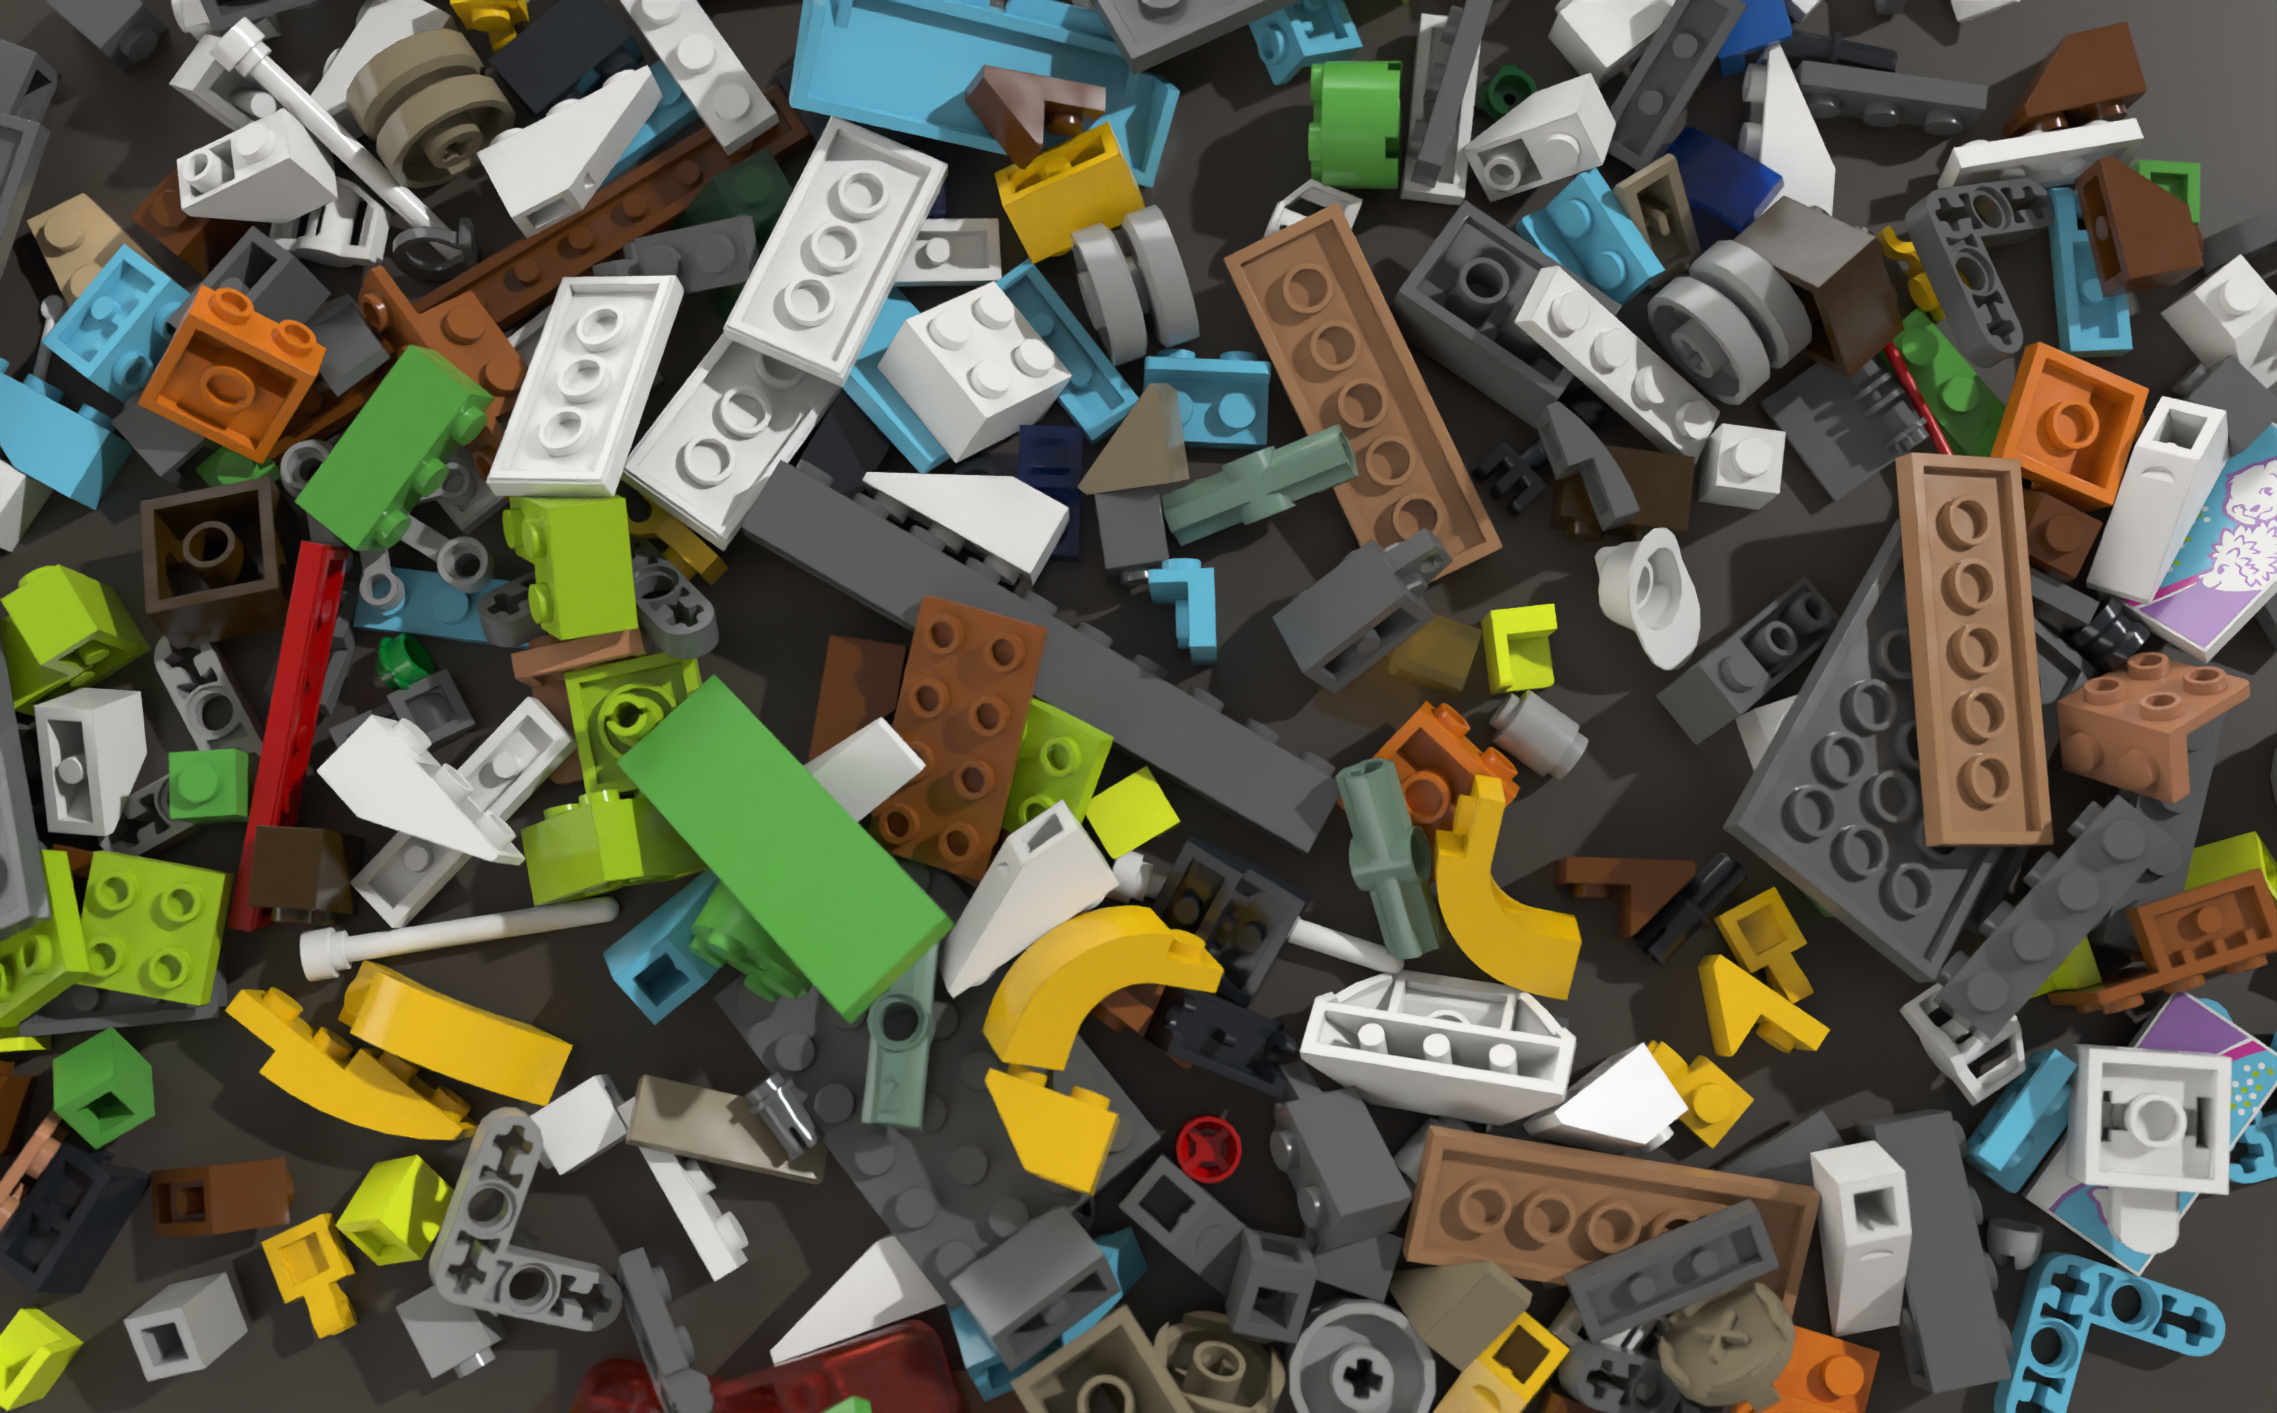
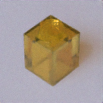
[1382,612,1483,699]

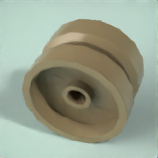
[346,28,516,189]

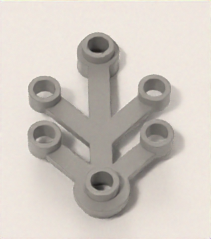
[280,440,496,611]

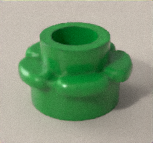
[374,633,435,690]

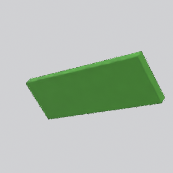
[616,674,955,1024]

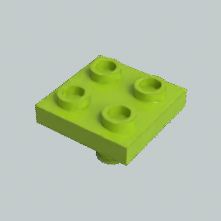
[564,652,702,796]
[1001,696,1114,833]
[0,850,90,1027]
[74,850,234,1006]

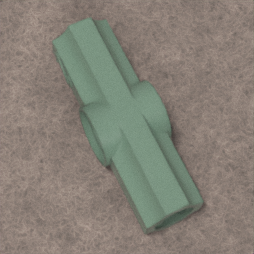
[1161,424,1359,546]
[1335,757,1445,960]
[862,940,940,1129]

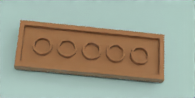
[1223,202,1503,582]
[1895,452,2054,847]
[1402,1125,1821,1319]

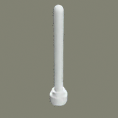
[209,17,463,260]
[1105,851,1405,974]
[300,896,619,982]

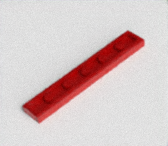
[228,541,349,932]

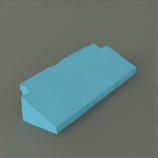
[789,0,1180,187]

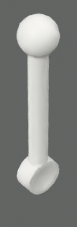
[33,295,69,381]

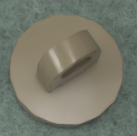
[1658,1281,1796,1413]

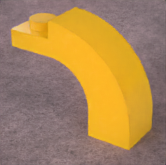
[1433,774,1582,1000]
[982,906,1224,1071]
[338,960,573,1106]

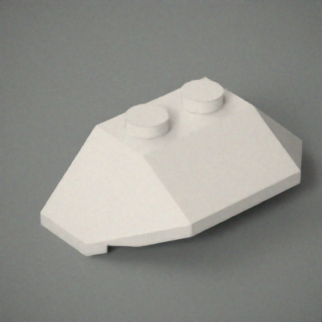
[1300,969,1576,1126]

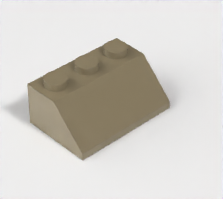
[1010,1305,1194,1413]

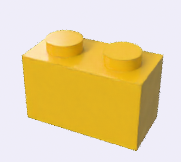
[994,121,1145,264]

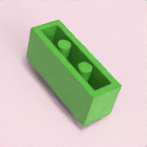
[294,345,495,551]

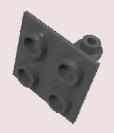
[1760,354,1930,503]

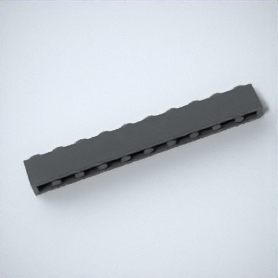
[741,459,1340,854]

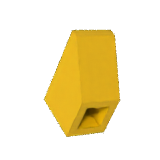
[985,1063,1120,1197]

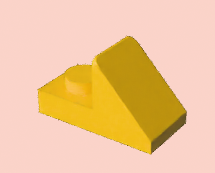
[1697,954,1830,1057]

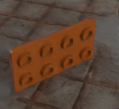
[868,595,1048,881]
[2047,868,2277,1014]

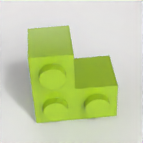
[503,494,638,640]
[0,564,151,716]
[520,789,711,906]

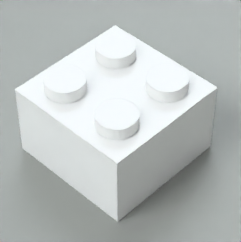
[877,281,1073,463]

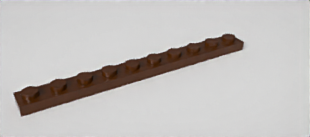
[268,83,813,466]

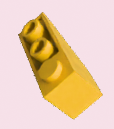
[1432,1310,1570,1413]

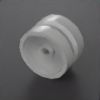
[1070,204,1200,367]
[1647,240,1812,405]
[1283,1292,1436,1413]

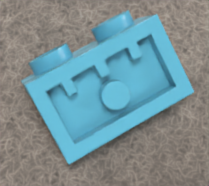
[1249,0,1363,85]
[1515,167,1665,309]
[42,244,191,404]
[1143,349,1271,450]
[1148,558,1217,666]
[1965,1049,2078,1193]

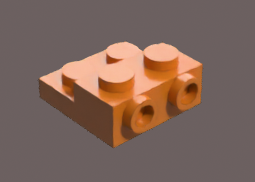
[137,285,327,465]
[1990,342,2149,513]
[1336,700,1520,885]
[1731,1324,1880,1413]

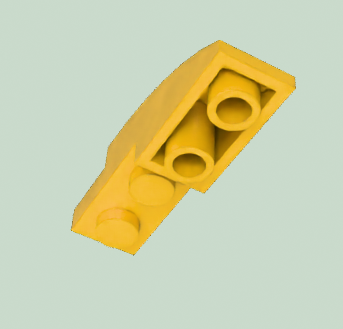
[225,987,479,1140]

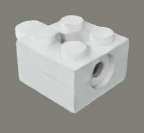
[2066,1044,2232,1255]

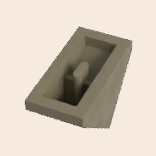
[1612,153,1702,290]
[1077,383,1190,495]
[1388,1260,1532,1372]

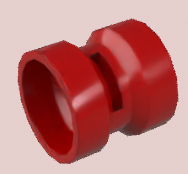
[1174,1114,1242,1183]

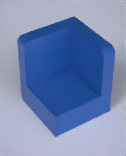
[1716,0,1793,78]

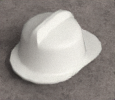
[1595,528,1700,670]

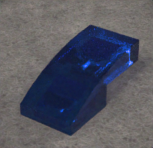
[1662,126,1785,233]
[1018,425,1083,562]

